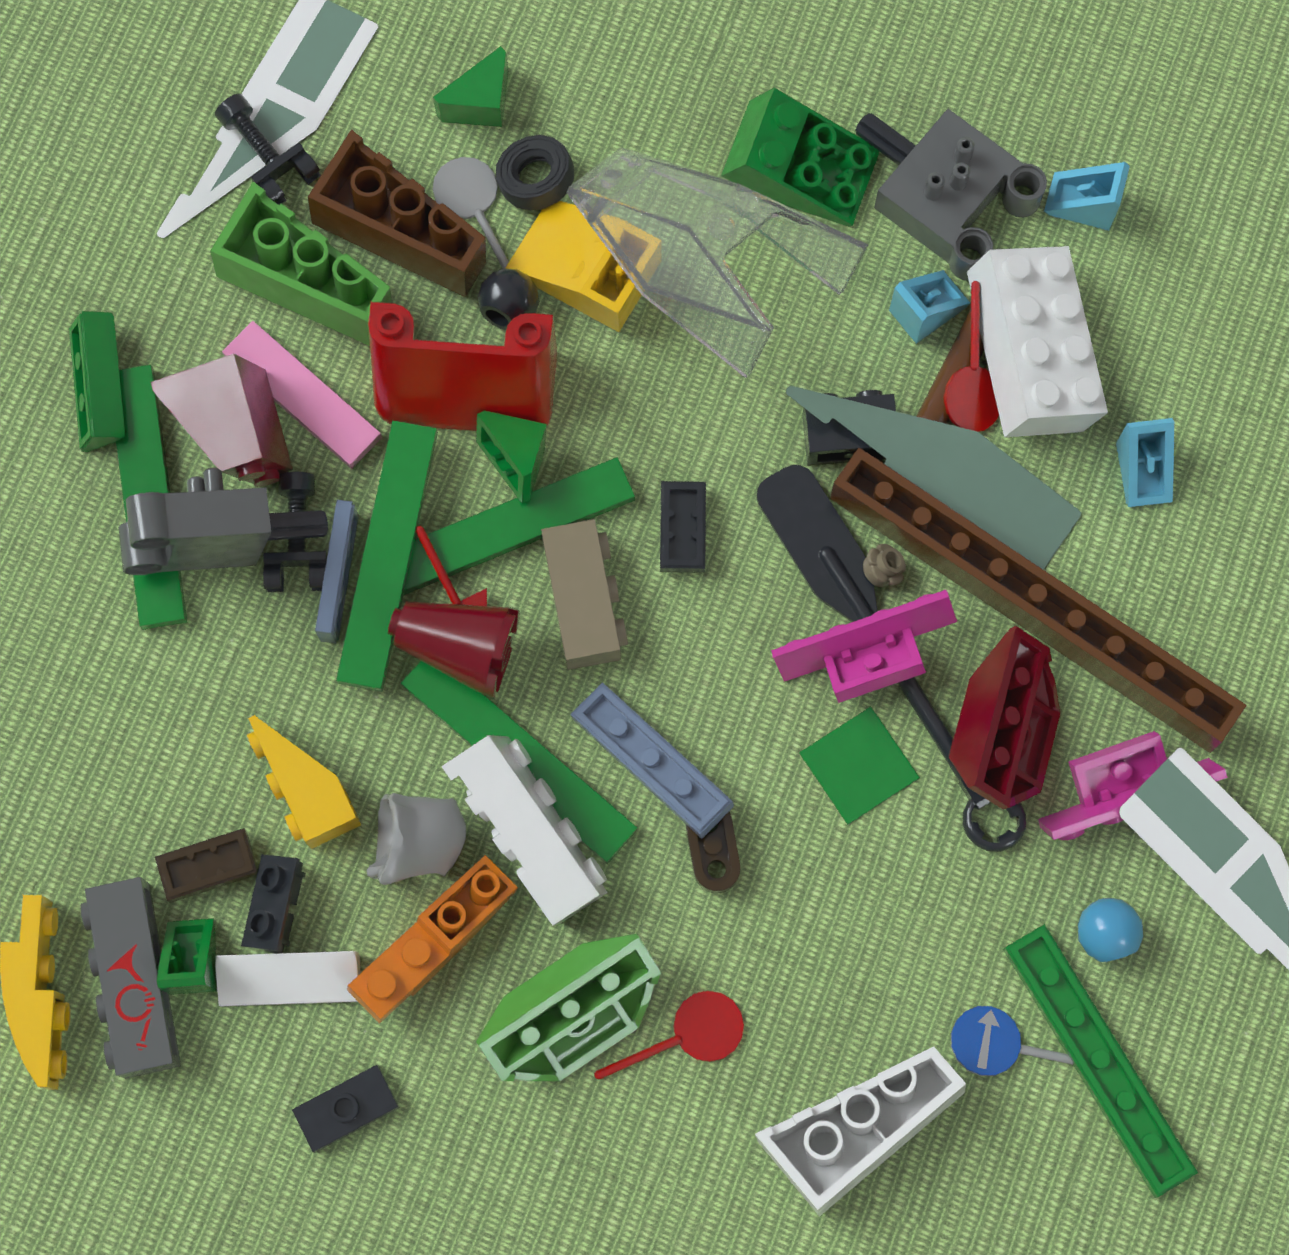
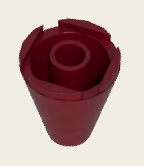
[388,602,520,698]

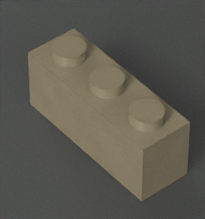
[541,519,628,670]

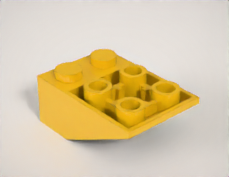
[505,201,663,332]

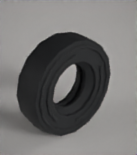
[496,135,574,211]

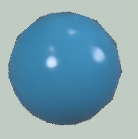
[1078,898,1143,962]

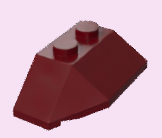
[949,626,1061,810]

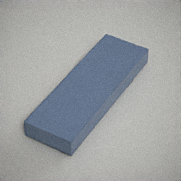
[315,500,359,644]

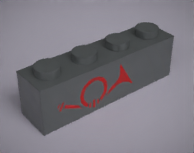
[81,877,181,1079]

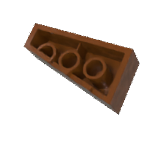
[308,129,486,297]

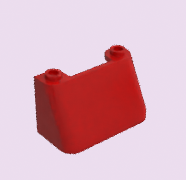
[368,302,557,431]

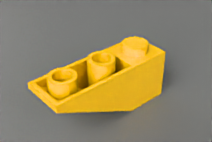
[247,715,361,849]

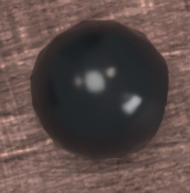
[478,268,540,330]

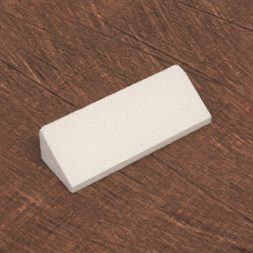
[215,951,360,1007]

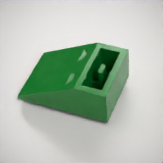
[721,87,879,227]

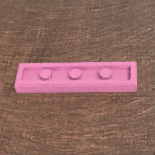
[222,321,382,469]

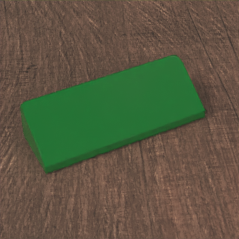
[69,311,125,452]

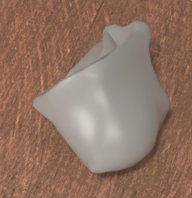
[367,793,466,885]

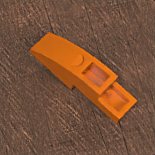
[347,855,518,1024]

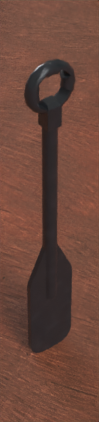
[756,465,1026,852]

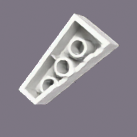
[441,735,608,926]
[755,1047,966,1217]

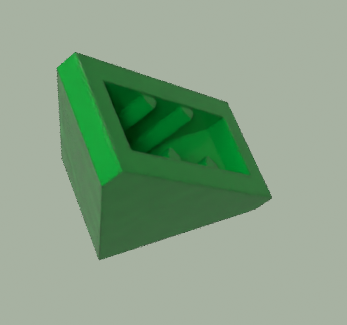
[433,46,509,127]
[476,411,547,504]
[156,918,217,995]

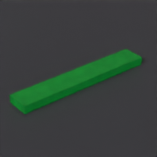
[116,365,188,630]
[336,420,438,692]
[403,457,635,596]
[401,661,638,864]
[1003,924,1198,1198]

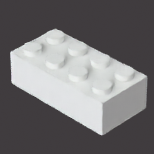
[967,246,1108,438]

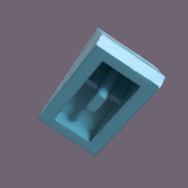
[1044,162,1130,231]
[889,270,970,344]
[1116,418,1175,507]

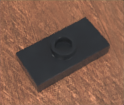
[660,481,706,573]
[292,1065,400,1153]

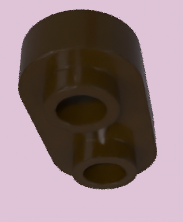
[686,811,740,893]

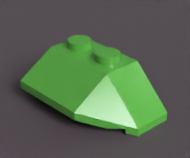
[476,934,661,1082]

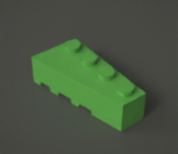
[210,182,392,346]

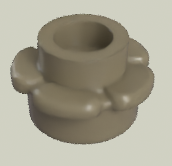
[863,544,906,587]

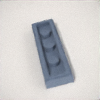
[570,682,734,839]

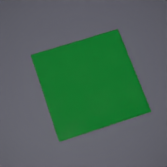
[799,706,920,825]

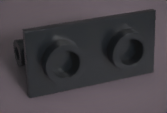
[241,854,306,954]

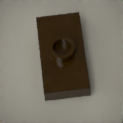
[155,828,258,903]

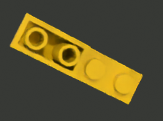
[0,895,71,1090]

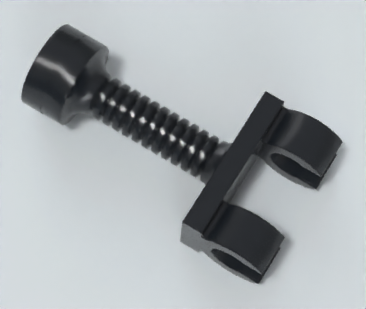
[215,93,321,205]
[263,471,328,592]

